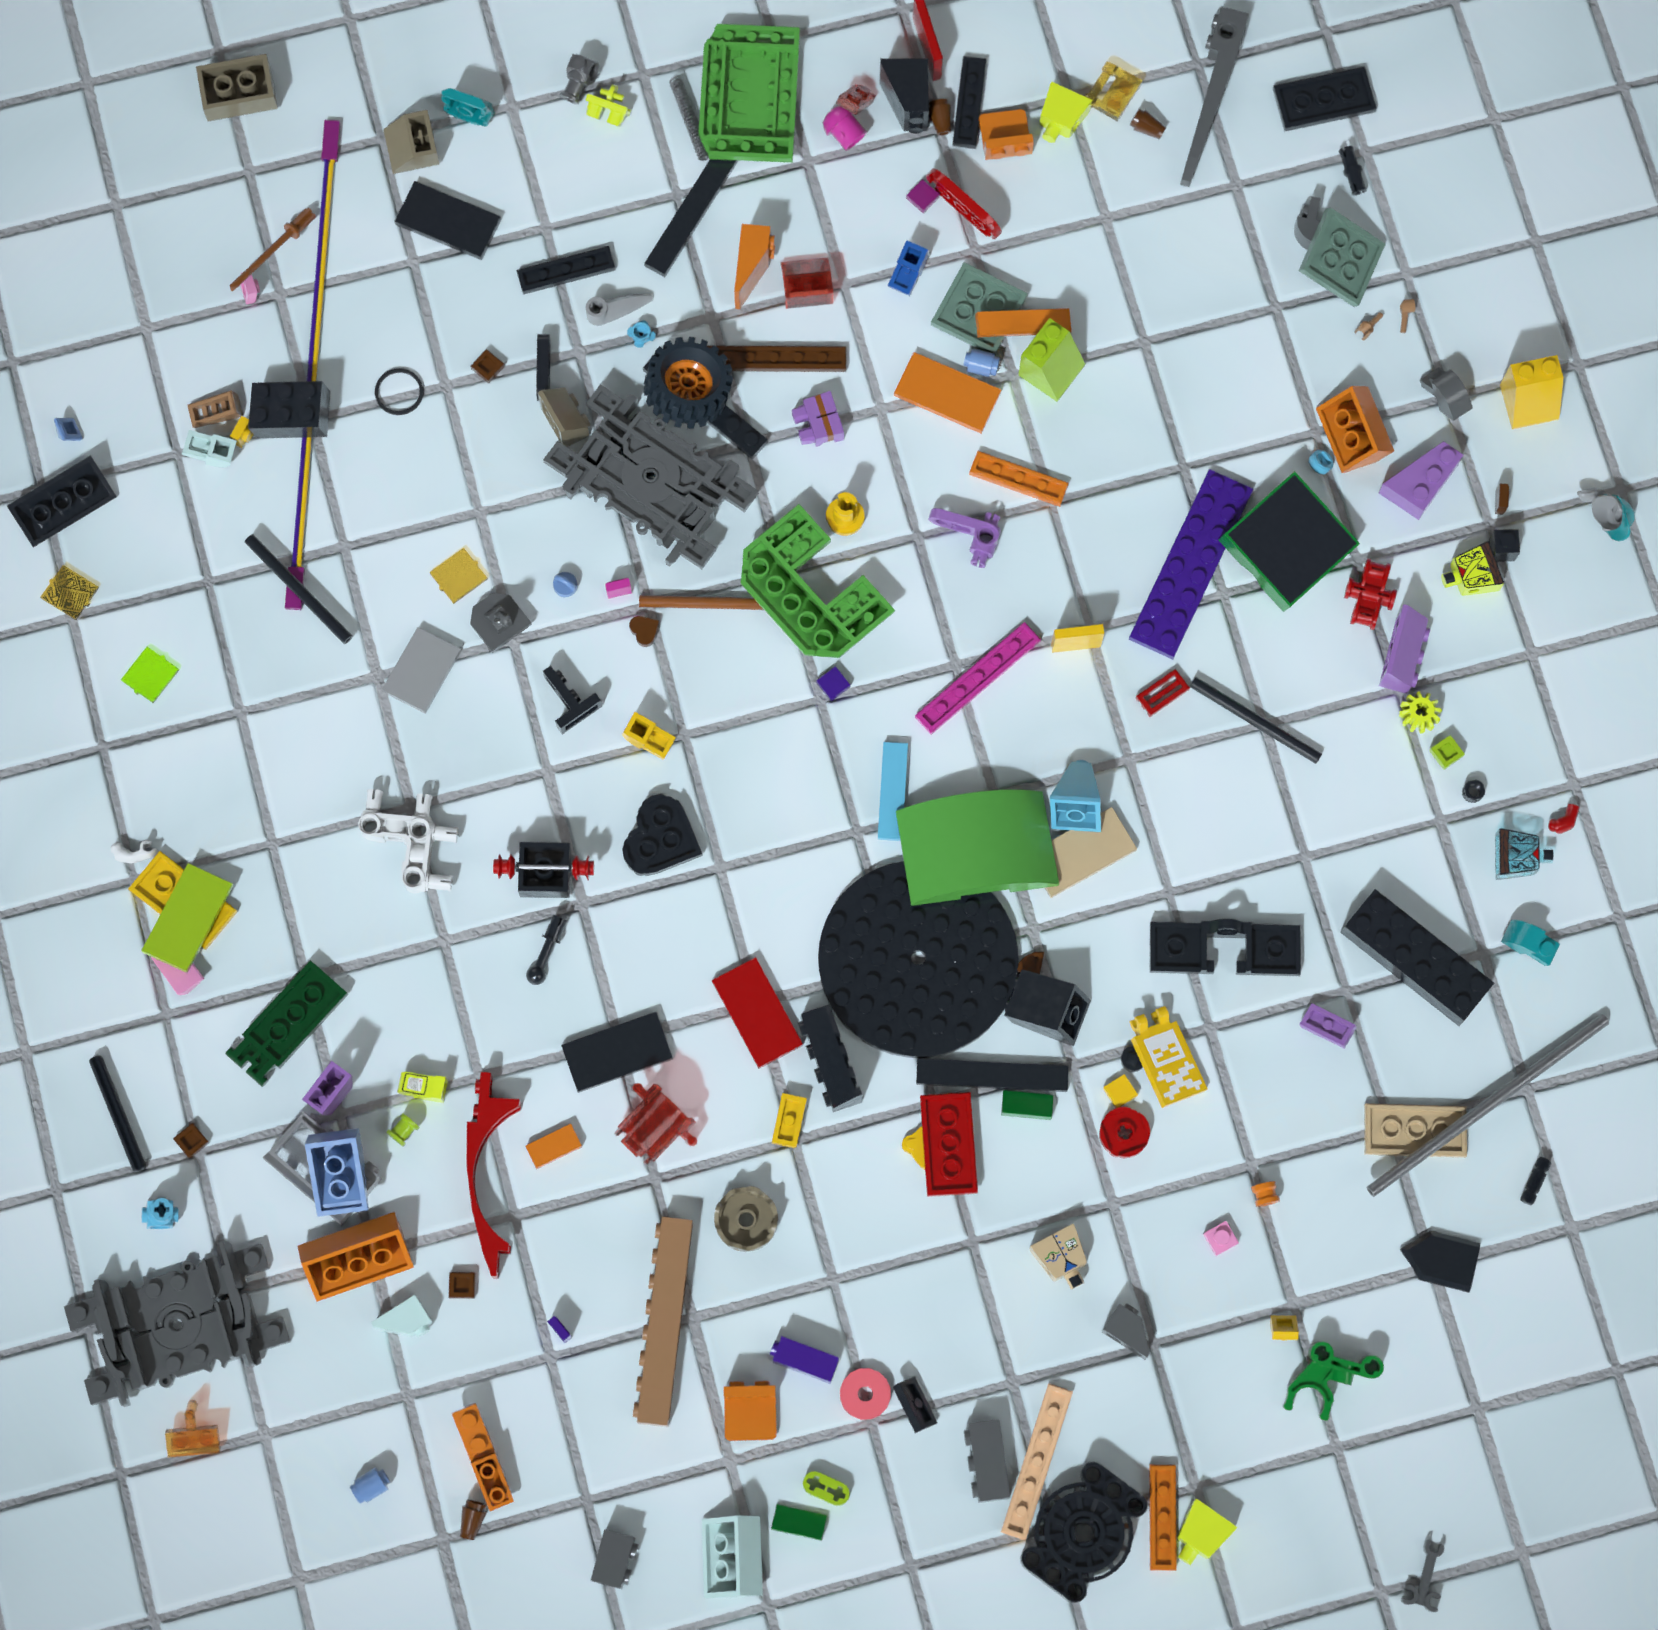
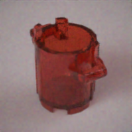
[614,1083,697,1166]

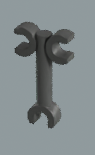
[1401,1540,1444,1613]

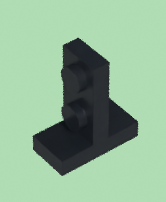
[543,665,602,735]

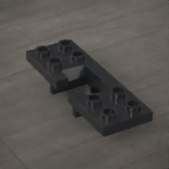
[1149,919,1301,976]

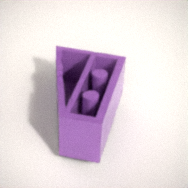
[1379,441,1463,520]

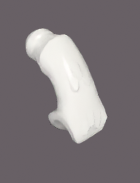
[111,840,157,864]

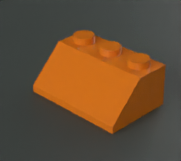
[1316,386,1394,473]

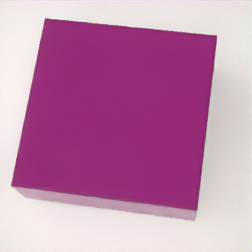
[906,179,940,214]

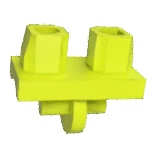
[586,84,631,127]

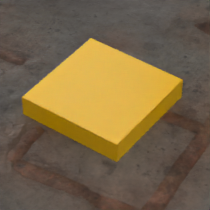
[1051,624,1104,653]

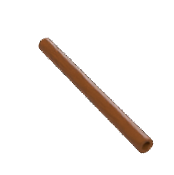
[639,595,764,610]

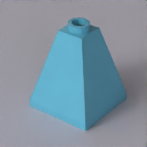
[1050,760,1101,832]

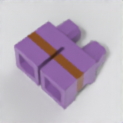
[792,391,844,447]

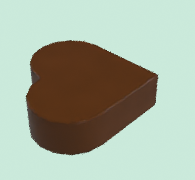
[629,616,659,647]

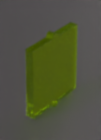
[121,647,179,703]

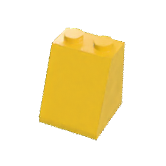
[1500,355,1564,429]

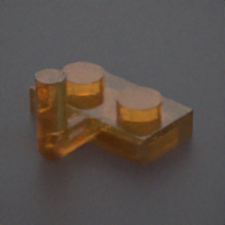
[165,1400,221,1457]

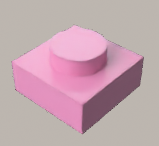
[240,273,260,304]
[1203,1221,1239,1256]

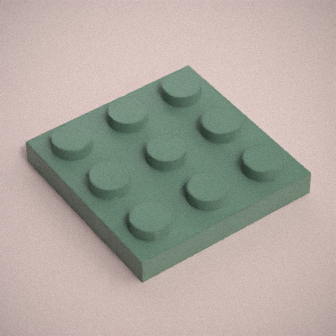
[1299,207,1385,307]
[931,262,1028,356]

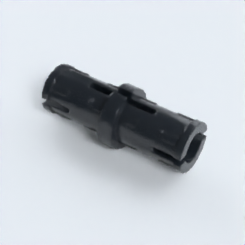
[1339,146,1367,196]

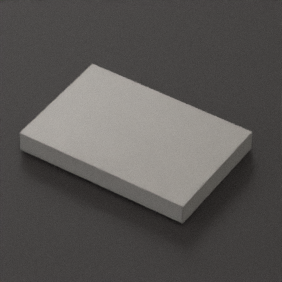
[382,627,461,714]

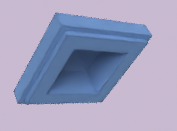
[54,418,83,441]

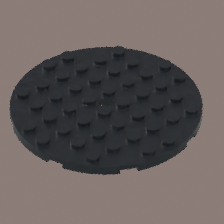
[818,861,1018,1058]

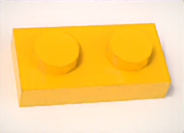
[772,1093,807,1149]

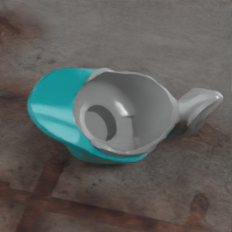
[1577,489,1635,541]

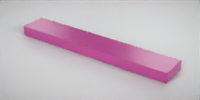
[915,622,1041,735]

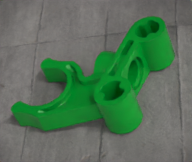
[1283,1341,1384,1421]

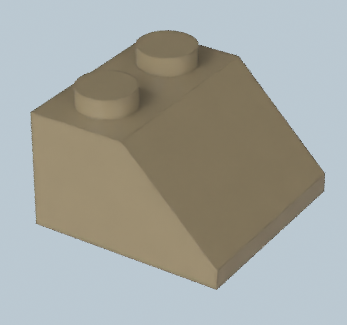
[538,387,591,447]

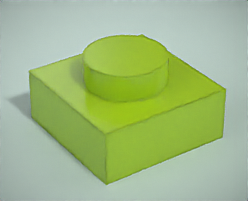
[1429,735,1465,770]

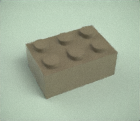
[196,54,278,122]

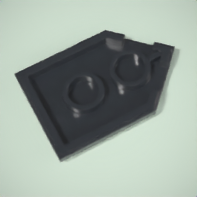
[1400,1231,1480,1293]

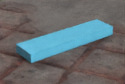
[878,742,908,841]

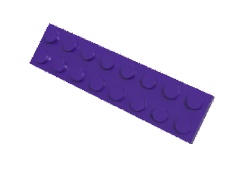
[1128,469,1253,660]

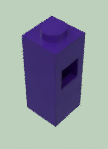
[770,1336,839,1384]

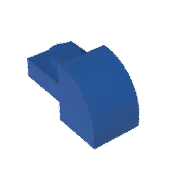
[887,240,929,296]

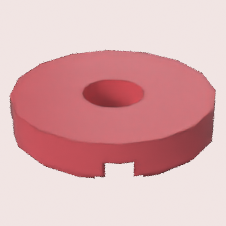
[840,1368,891,1420]

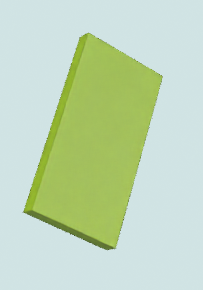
[141,863,233,973]

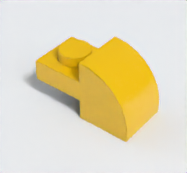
[622,712,676,760]

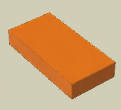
[525,1124,582,1169]

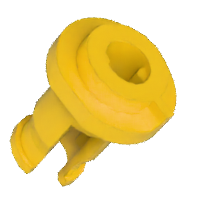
[826,492,865,536]

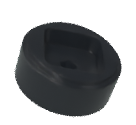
[1121,1046,1143,1072]

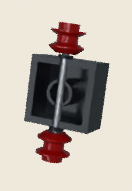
[493,842,594,898]

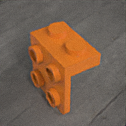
[979,109,1034,160]
[723,1381,776,1441]

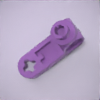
[928,508,1001,568]

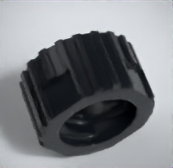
[1462,779,1486,803]

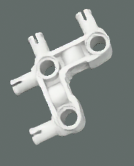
[358,789,458,894]

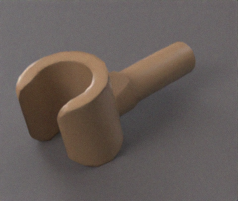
[1400,299,1415,333]
[1355,312,1383,340]

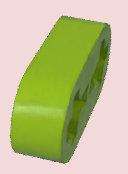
[803,1471,850,1506]

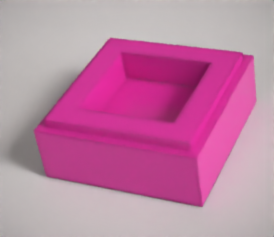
[605,578,632,599]

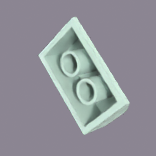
[702,1516,763,1598]

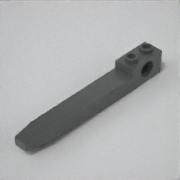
[1180,7,1249,187]

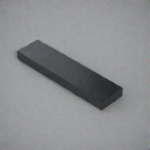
[952,56,986,149]
[516,246,615,295]

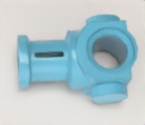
[141,1198,178,1229]

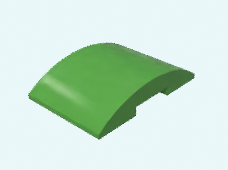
[896,790,1059,906]

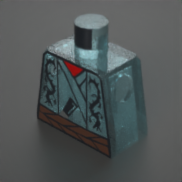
[1495,828,1554,880]

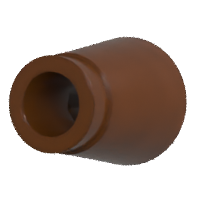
[929,98,951,136]
[1130,109,1166,139]
[460,1500,487,1540]

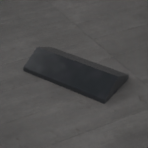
[7,455,117,547]

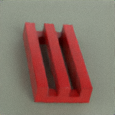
[1135,669,1190,717]

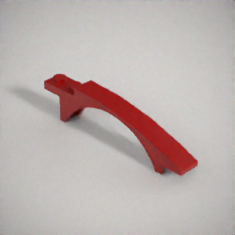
[466,1072,521,1279]

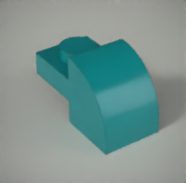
[1501,920,1560,966]

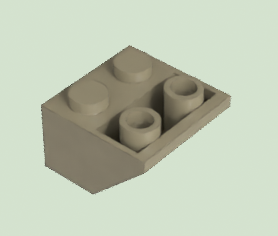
[383,110,440,174]

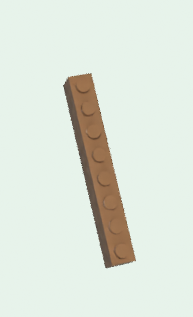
[633,1217,693,1428]

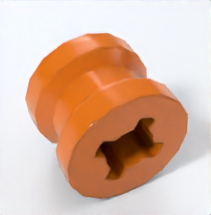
[1251,1181,1280,1207]

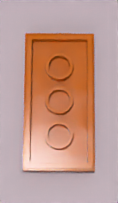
[894,352,1001,434]

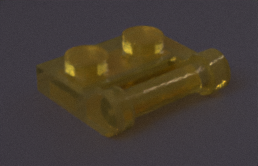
[1084,62,1142,122]

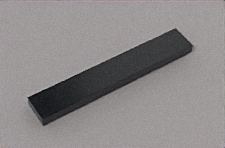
[644,159,738,277]
[916,1058,1068,1092]

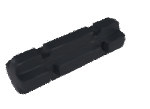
[1520,1157,1551,1205]

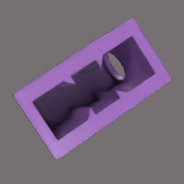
[302,1061,353,1116]

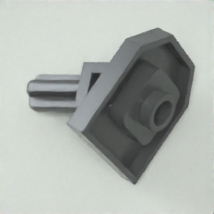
[470,593,532,653]

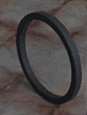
[375,368,423,415]

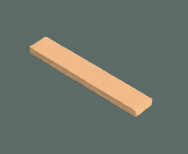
[1001,1383,1073,1541]

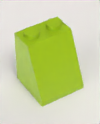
[1018,318,1085,402]

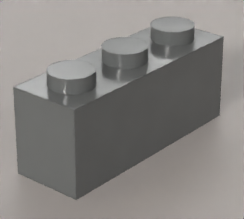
[964,1419,1010,1503]

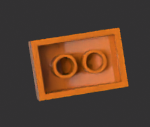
[734,224,775,309]

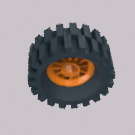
[643,337,733,429]

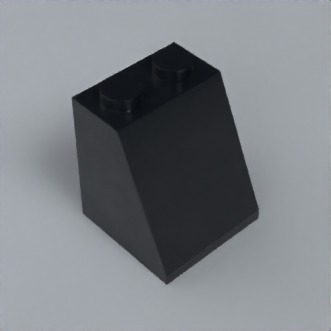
[879,58,929,134]
[1004,969,1091,1046]

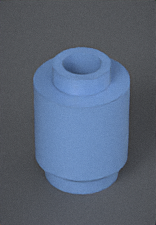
[963,348,1000,377]
[350,1467,390,1504]

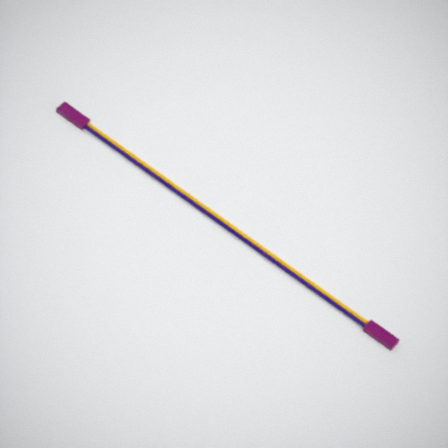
[285,120,340,610]

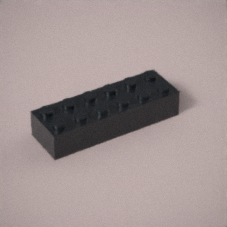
[1340,889,1494,1026]

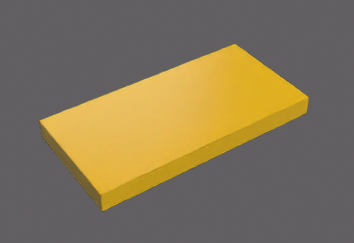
[128,851,238,950]

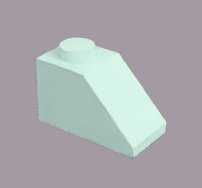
[371,1295,433,1337]

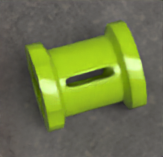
[386,1113,420,1147]

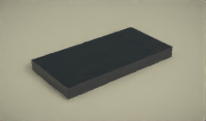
[1273,66,1377,132]
[394,181,502,260]
[561,1012,673,1093]

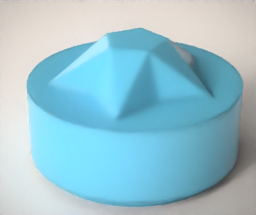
[1309,450,1333,475]

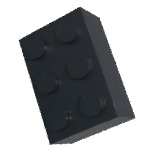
[248,381,331,438]

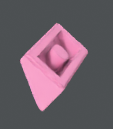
[151,957,205,995]

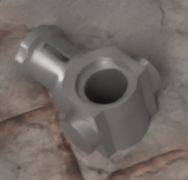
[559,54,601,105]

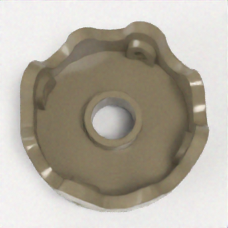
[714,1186,778,1252]

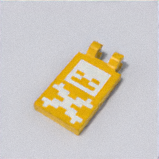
[1129,1006,1208,1108]

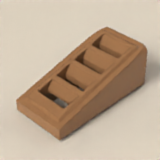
[187,390,243,428]

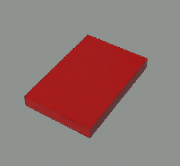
[913,0,943,81]

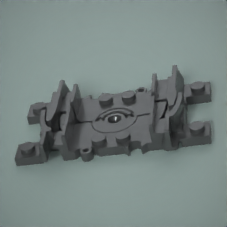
[543,384,759,569]
[64,1240,290,1407]

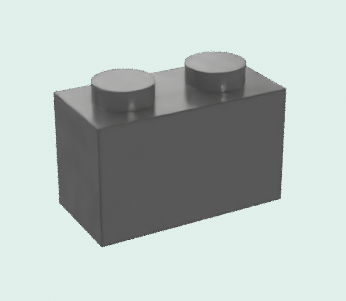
[590,1529,639,1590]

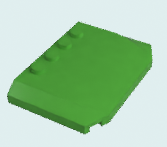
[699,24,800,163]

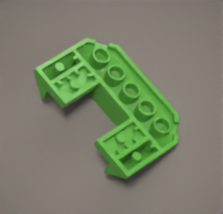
[741,504,895,658]

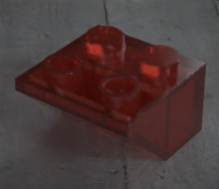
[780,258,833,309]

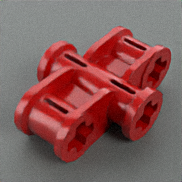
[1344,558,1397,630]

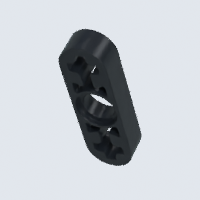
[536,334,551,401]

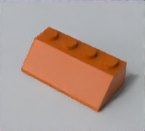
[297,1212,414,1302]

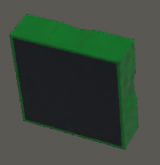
[1218,471,1360,612]

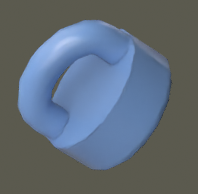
[553,572,578,597]

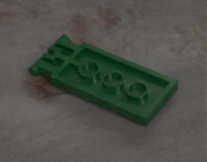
[225,960,349,1087]

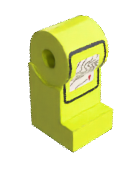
[397,1072,448,1103]

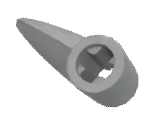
[585,294,653,326]

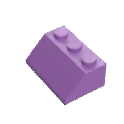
[1379,604,1430,694]

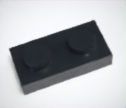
[893,1377,938,1433]

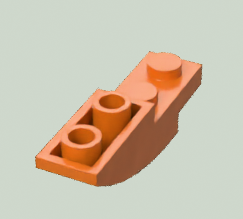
[452,1403,514,1511]

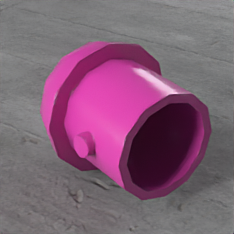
[823,105,867,151]

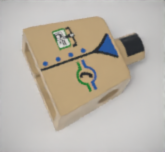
[1029,1224,1087,1290]

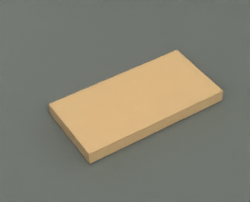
[1045,807,1137,898]
[1364,1103,1467,1158]

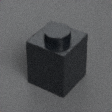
[1489,529,1520,562]

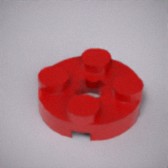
[1099,1107,1150,1158]

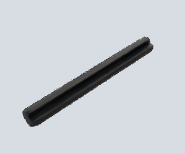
[89,1055,146,1173]

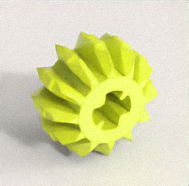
[1399,691,1442,734]

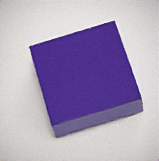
[816,666,851,701]
[547,1316,572,1343]

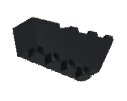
[798,1005,862,1112]

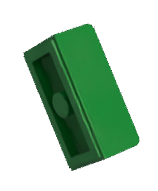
[1001,1090,1053,1120]
[771,1504,827,1541]

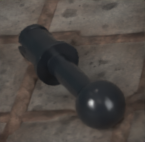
[526,914,568,985]

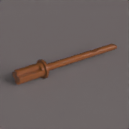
[230,208,316,291]

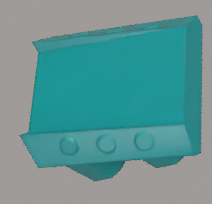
[441,88,495,126]

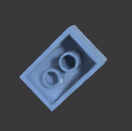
[305,1128,369,1217]

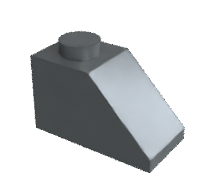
[1102,1304,1150,1360]

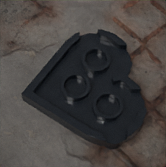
[622,794,703,876]

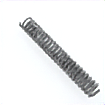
[669,75,709,161]

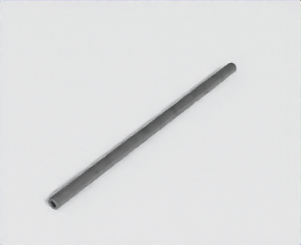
[1366,1014,1609,1197]

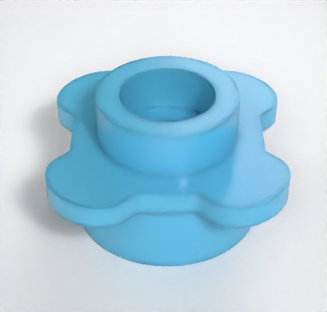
[627,320,656,348]

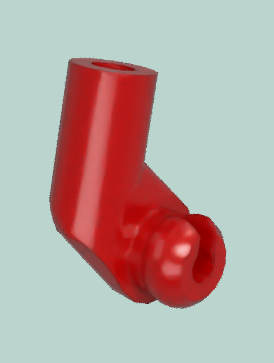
[1548,804,1580,834]

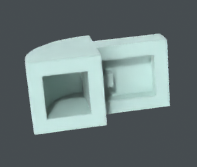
[182,430,237,467]

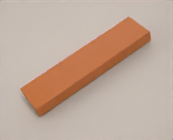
[975,308,1072,337]
[969,451,1069,507]
[1149,1465,1176,1571]

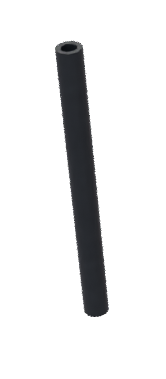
[244,534,353,644]
[1190,677,1322,764]

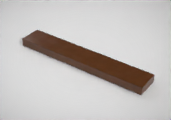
[707,346,846,372]

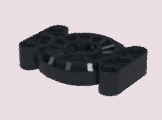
[1020,1462,1148,1603]

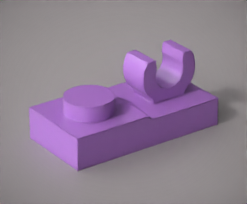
[1299,1003,1357,1049]

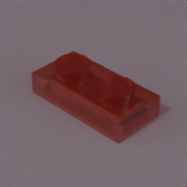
[836,84,876,115]

